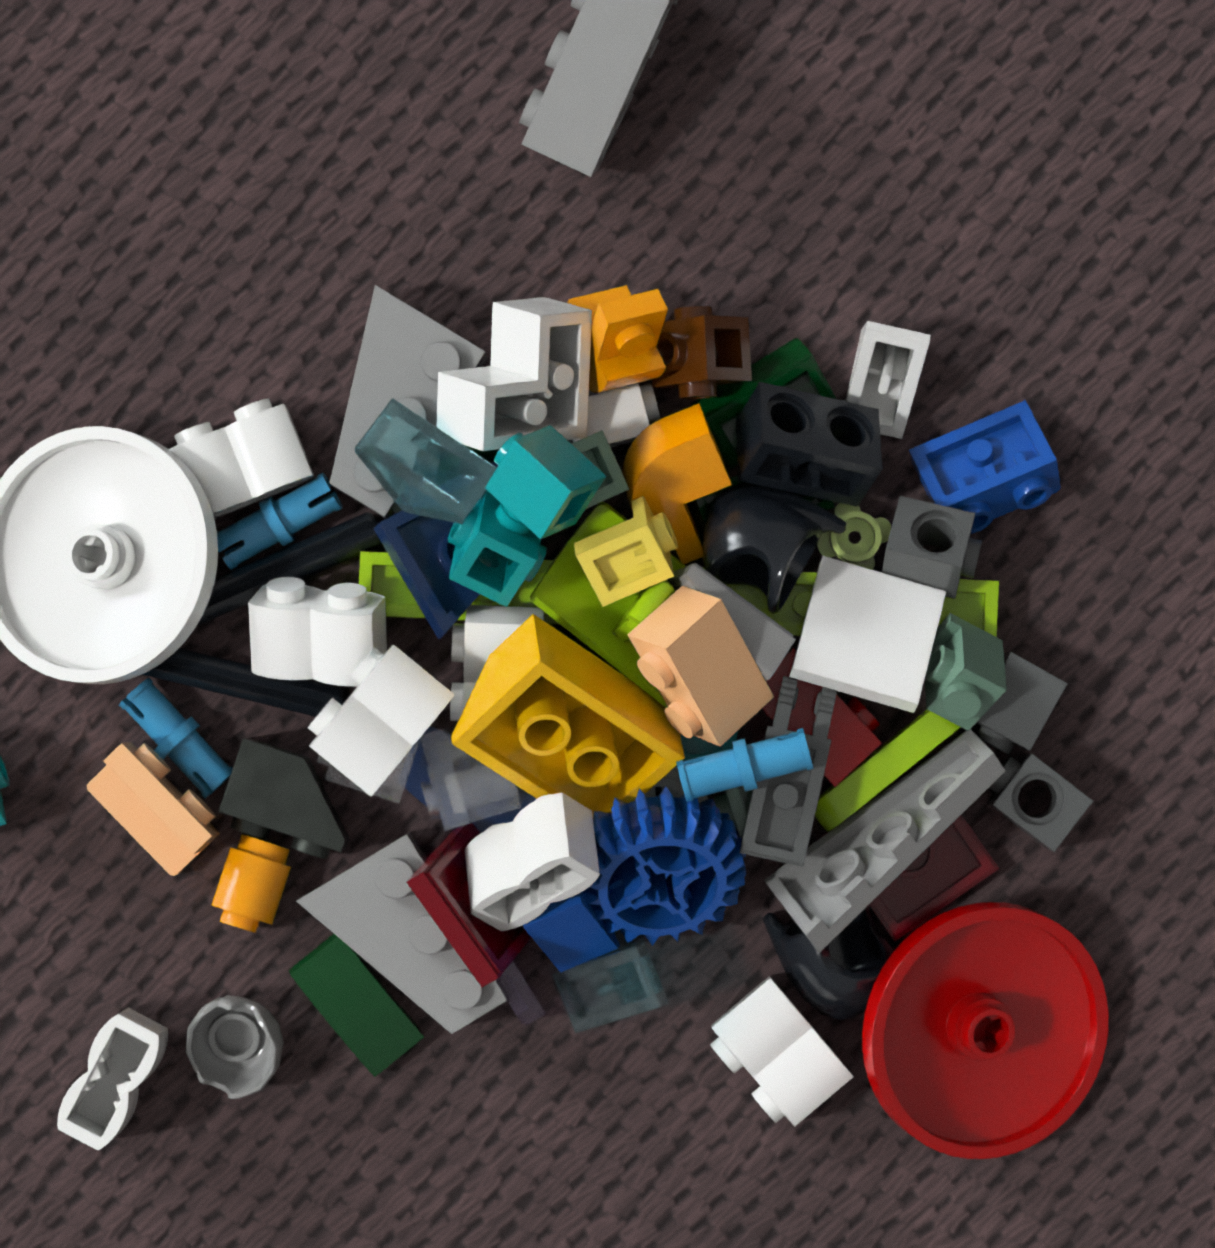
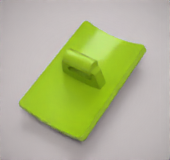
[530,502,685,708]

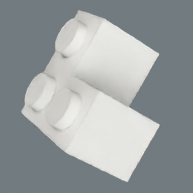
[436,297,592,451]

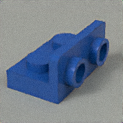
[909,400,1061,534]

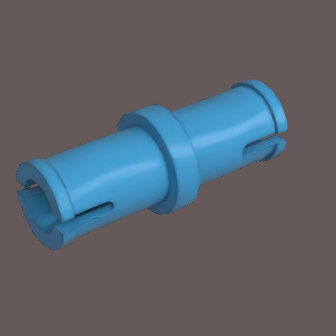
[217,473,343,570]
[119,677,233,799]
[676,728,814,802]

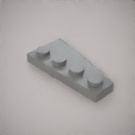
[764,729,1005,953]

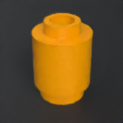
[211,834,291,933]

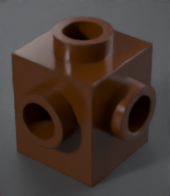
[652,306,752,400]

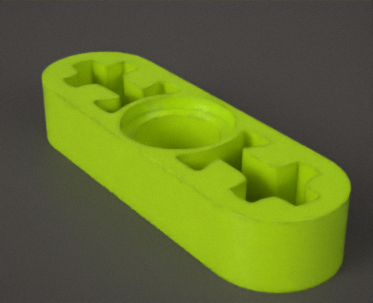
[815,709,960,832]

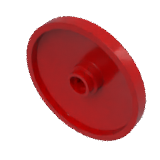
[862,902,1109,1159]

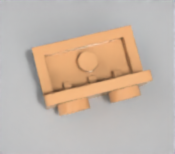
[87,742,220,876]

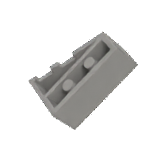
[519,0,679,177]
[330,285,488,519]
[296,832,509,1034]

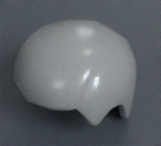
[185,995,284,1099]

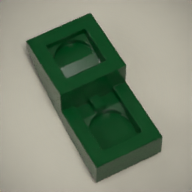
[288,934,424,1077]

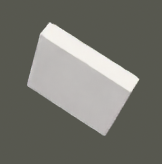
[789,556,946,713]

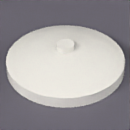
[0,426,218,684]

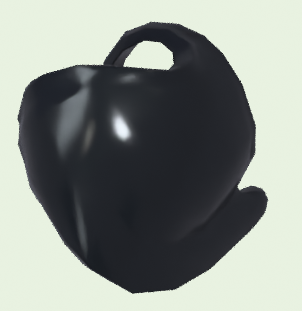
[703,483,846,614]
[763,905,894,1020]

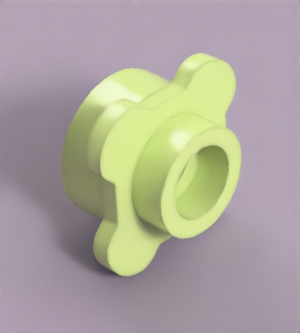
[817,503,891,570]

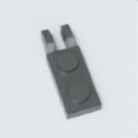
[739,676,837,867]

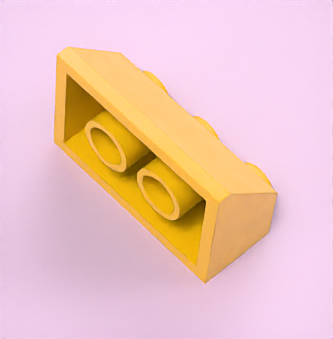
[451,614,685,817]

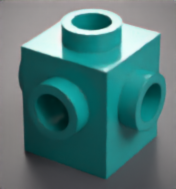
[448,490,547,607]

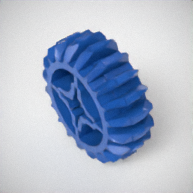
[584,785,746,946]

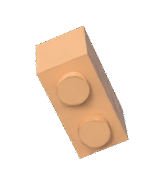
[628,586,774,747]

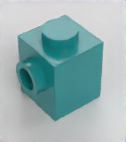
[485,425,606,540]

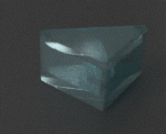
[354,398,497,524]
[552,937,669,1033]

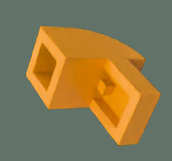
[567,285,668,393]
[623,403,732,564]

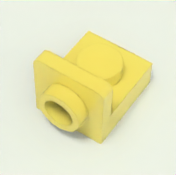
[574,496,678,607]

